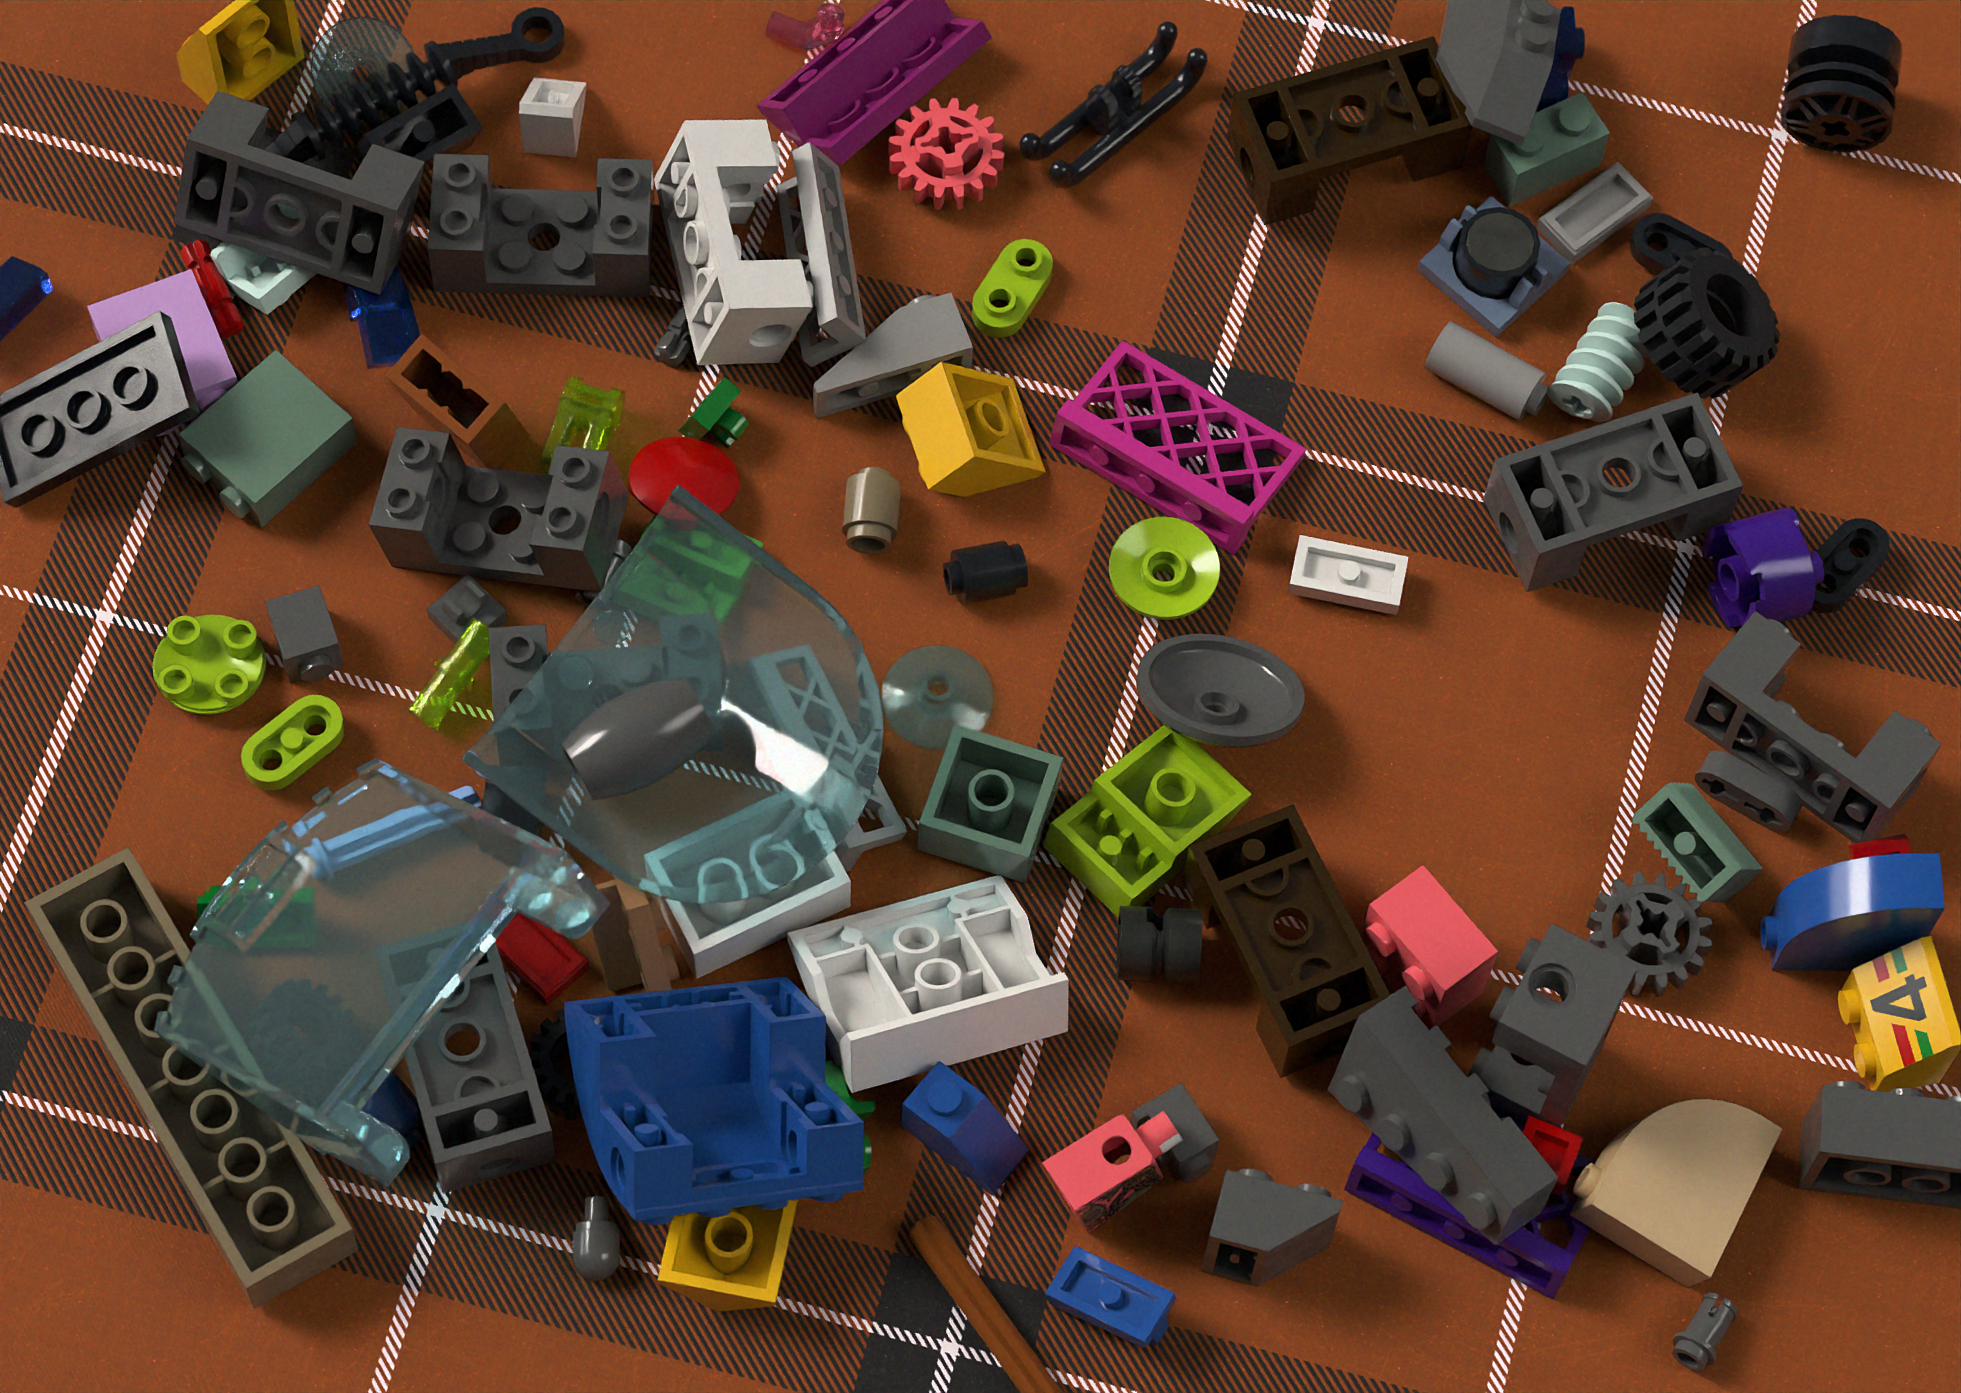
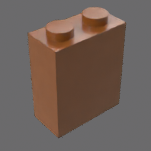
[385,334,529,469]

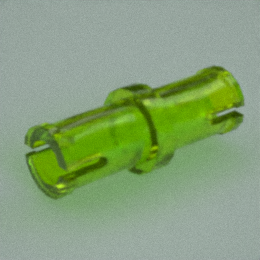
[407,618,490,731]

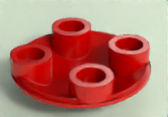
[628,436,739,532]

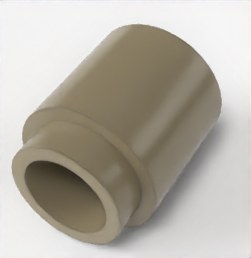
[842,467,901,554]

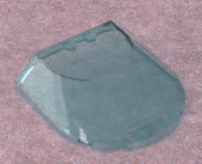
[460,484,884,904]

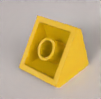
[658,1199,798,1312]

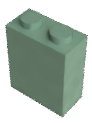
[179,350,357,528]

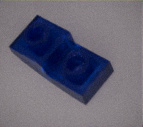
[1535,7,1585,113]
[342,266,420,369]

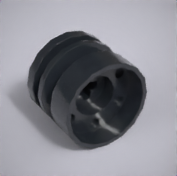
[1781,15,1902,152]

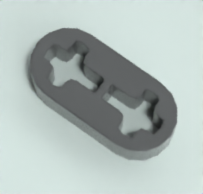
[1695,750,1803,832]

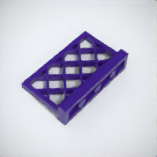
[1344,1109,1595,1300]

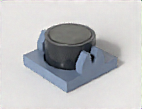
[1417,196,1571,338]

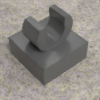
[427,574,507,655]

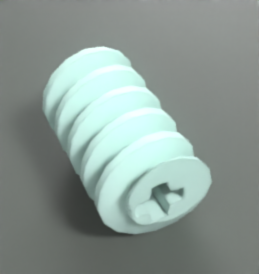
[1547,302,1649,422]

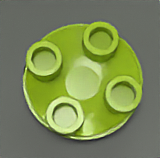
[153,615,266,715]

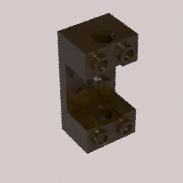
[1227,36,1473,226]
[1183,804,1390,1078]

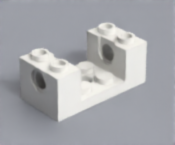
[654,120,815,365]

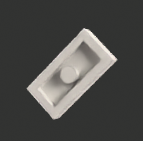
[1288,535,1408,615]

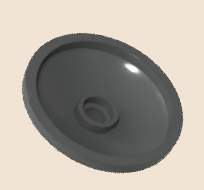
[1136,634,1305,748]

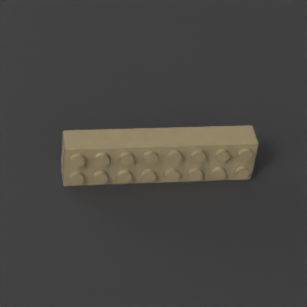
[24,847,359,1309]

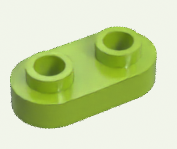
[972,239,1053,338]
[241,695,345,791]

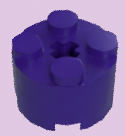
[1702,507,1824,628]

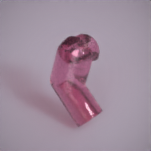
[765,3,845,50]

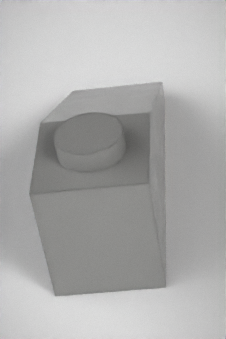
[813,292,973,418]

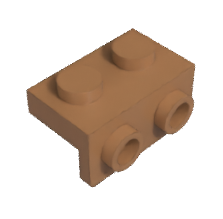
[582,873,680,993]

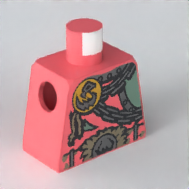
[1042,1111,1183,1233]

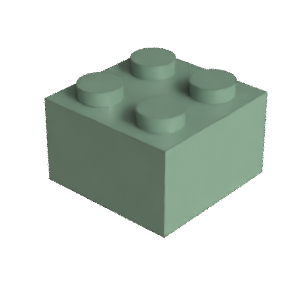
[917,724,1063,884]

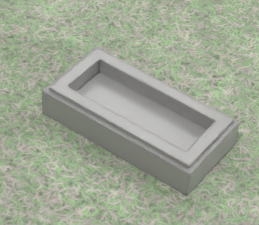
[1536,162,1653,264]

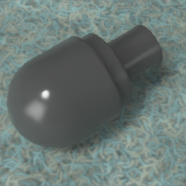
[572,1196,620,1281]

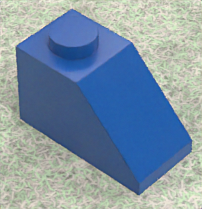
[901,1061,1029,1196]

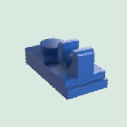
[1045,1245,1177,1348]

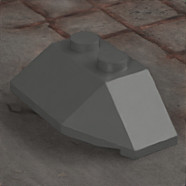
[1436,0,1561,145]

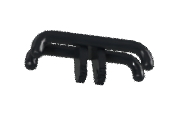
[1019,21,1208,189]

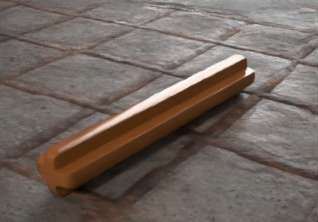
[909,1215,1063,1393]

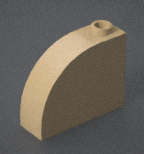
[1569,1099,1782,1288]

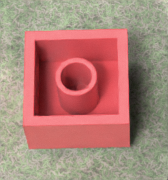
[1361,865,1498,1030]

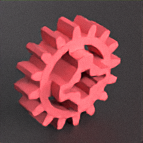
[889,98,1004,210]

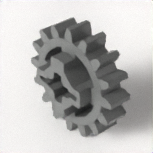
[1586,872,1712,997]

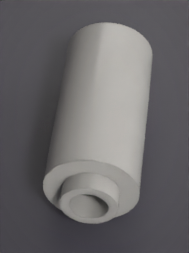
[1424,321,1549,421]

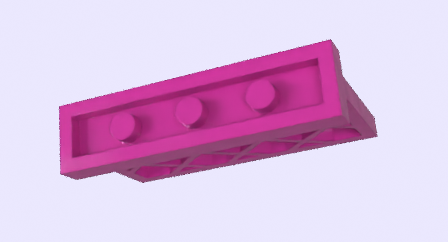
[1049,340,1307,555]

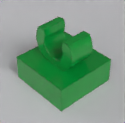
[678,377,750,448]

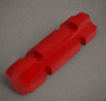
[181,239,244,339]

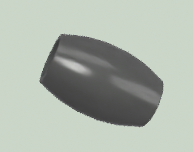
[561,677,715,801]

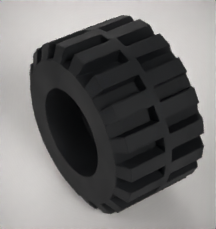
[1633,248,1780,399]

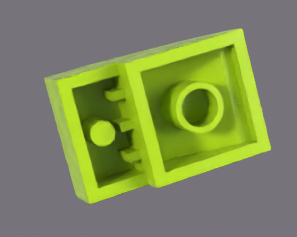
[1042,725,1252,917]

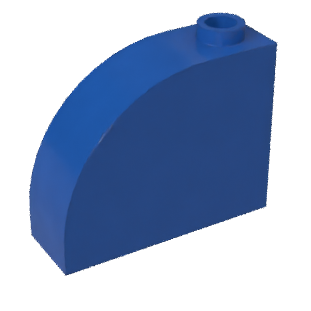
[1760,854,1945,971]

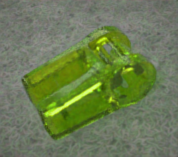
[540,375,626,474]

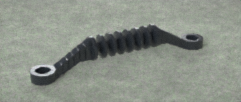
[265,7,565,163]

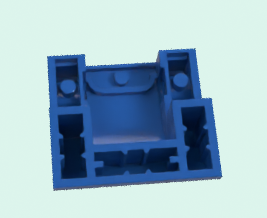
[564,976,864,1225]

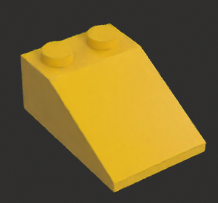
[176,0,305,105]

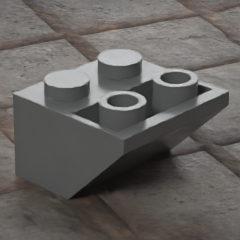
[1201,1168,1343,1287]

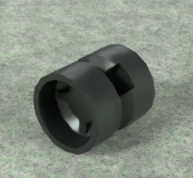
[1116,906,1202,983]

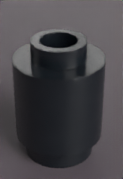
[943,540,1028,605]

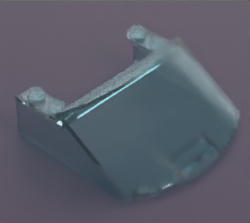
[154,758,610,1187]

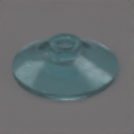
[310,17,414,123]
[881,645,993,750]

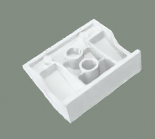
[787,875,1068,1093]

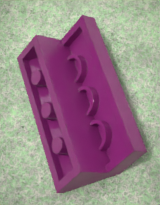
[757,0,992,165]

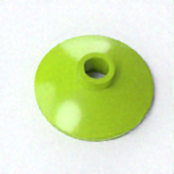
[1109,517,1220,620]

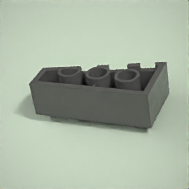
[1328,986,1558,1246]

